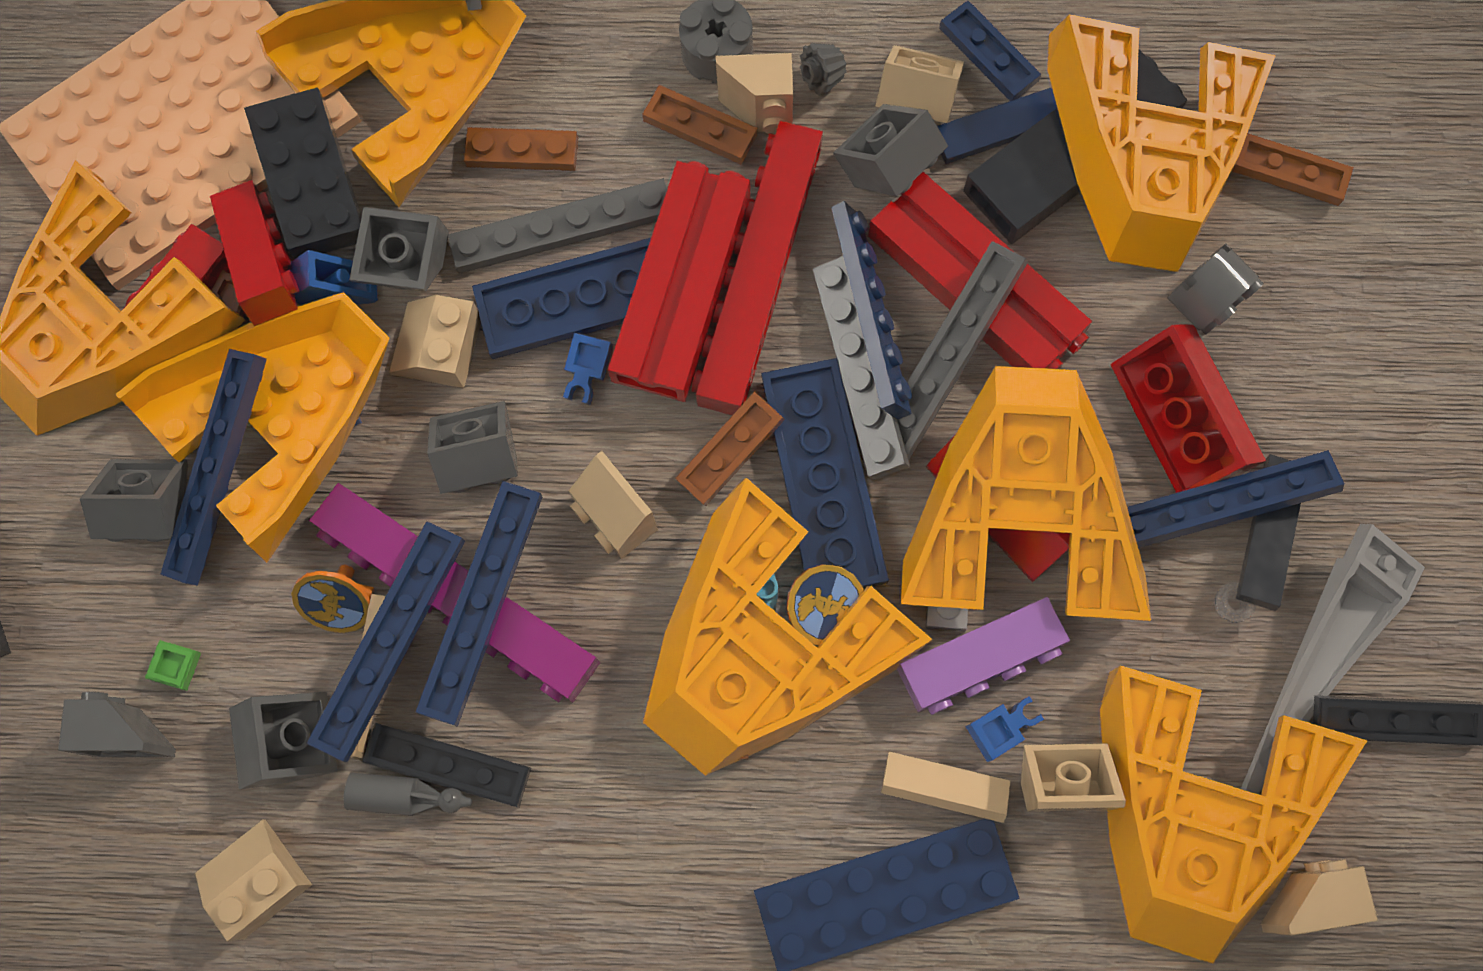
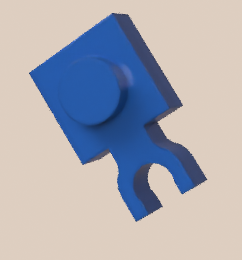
[563,333,614,405]
[965,696,1044,762]

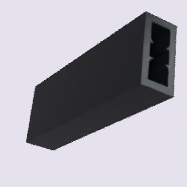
[963,49,1188,245]

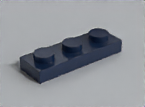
[939,0,1041,101]

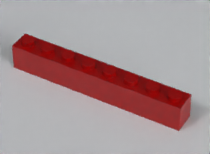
[691,121,823,415]

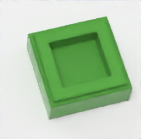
[145,640,201,691]

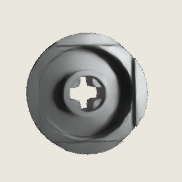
[679,0,753,84]
[1167,243,1264,335]

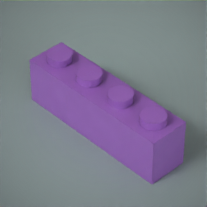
[897,597,1070,715]

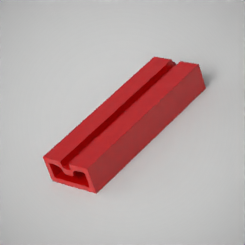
[608,161,751,402]
[868,172,1092,369]

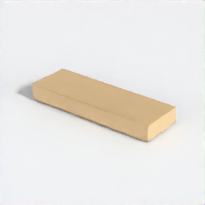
[881,752,1010,823]

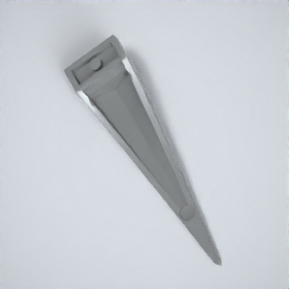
[1241,524,1425,794]

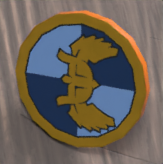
[291,564,375,633]
[786,564,864,645]

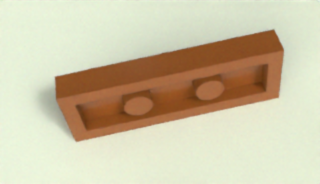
[642,85,758,165]
[464,127,578,171]
[1232,133,1354,206]
[675,391,785,506]

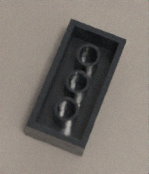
[244,87,362,259]

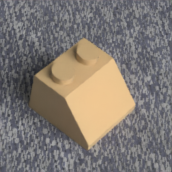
[876,45,964,125]
[716,53,793,134]
[389,295,481,388]
[569,451,658,559]
[1021,743,1126,812]
[195,819,312,941]
[1261,859,1378,935]

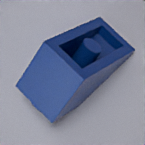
[286,250,377,305]

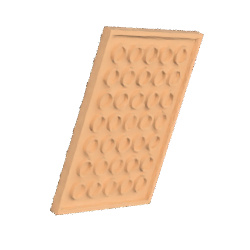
[0,0,362,290]

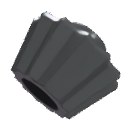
[799,43,847,95]

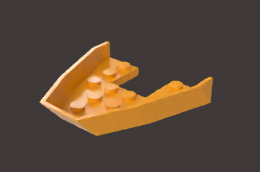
[256,0,526,207]
[1047,14,1276,272]
[0,160,245,436]
[116,292,390,563]
[901,366,1151,621]
[643,478,933,776]
[1100,665,1367,964]

